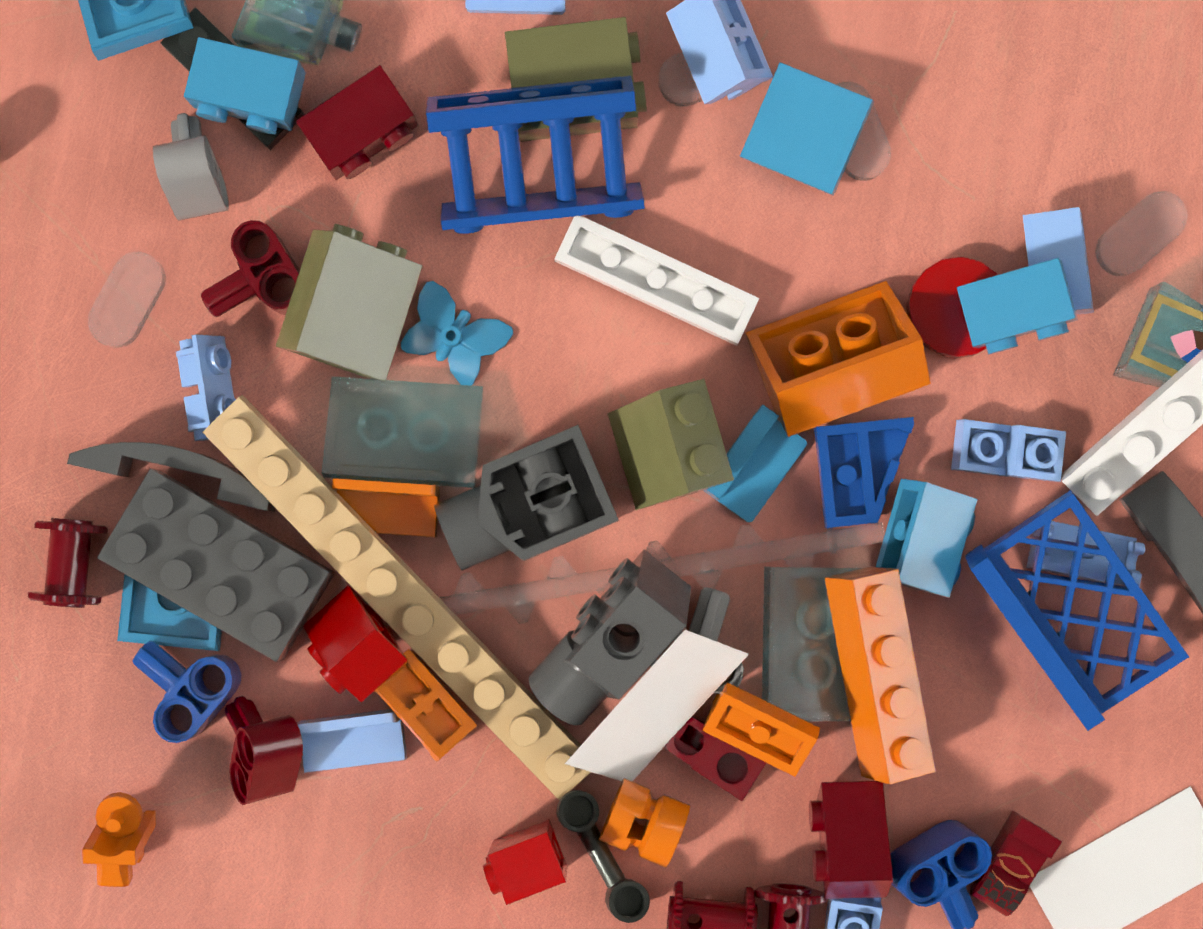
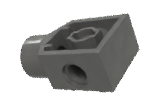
[434,425,619,570]
[529,549,691,725]

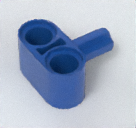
[133,641,241,743]
[890,820,992,929]

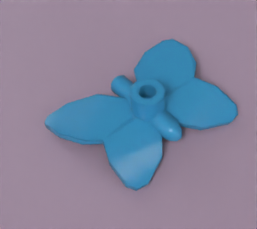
[401,281,513,388]

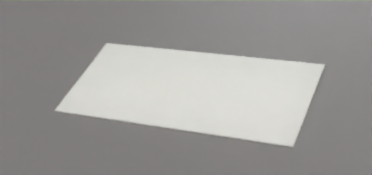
[565,629,749,781]
[1030,786,1203,929]

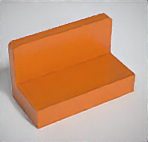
[332,478,440,537]
[702,682,820,777]

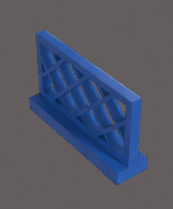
[964,490,1189,731]

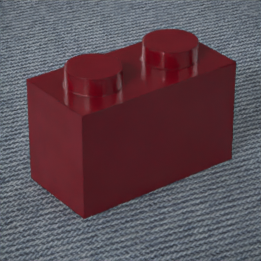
[296,65,419,180]
[809,781,893,899]

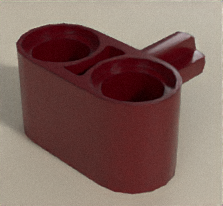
[201,220,300,317]
[225,696,303,805]

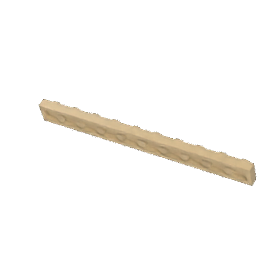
[202,395,590,801]

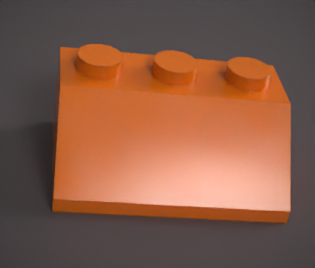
[746,281,931,437]

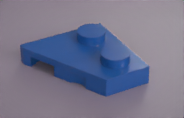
[814,417,914,528]

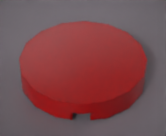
[906,257,997,359]

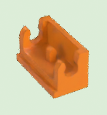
[374,648,477,762]

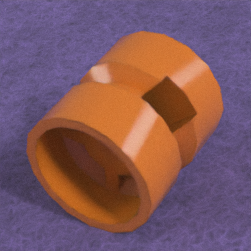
[599,778,691,868]

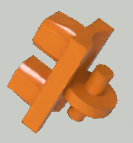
[82,792,156,887]

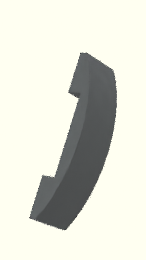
[67,442,276,512]
[1119,471,1203,614]

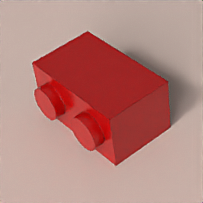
[303,585,408,703]
[483,819,568,905]

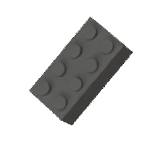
[97,468,335,662]

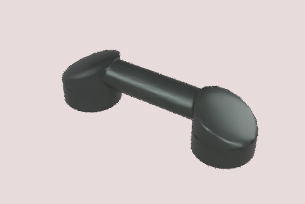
[556,790,650,923]

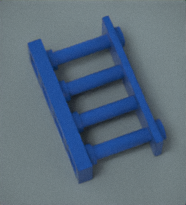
[426,76,645,234]

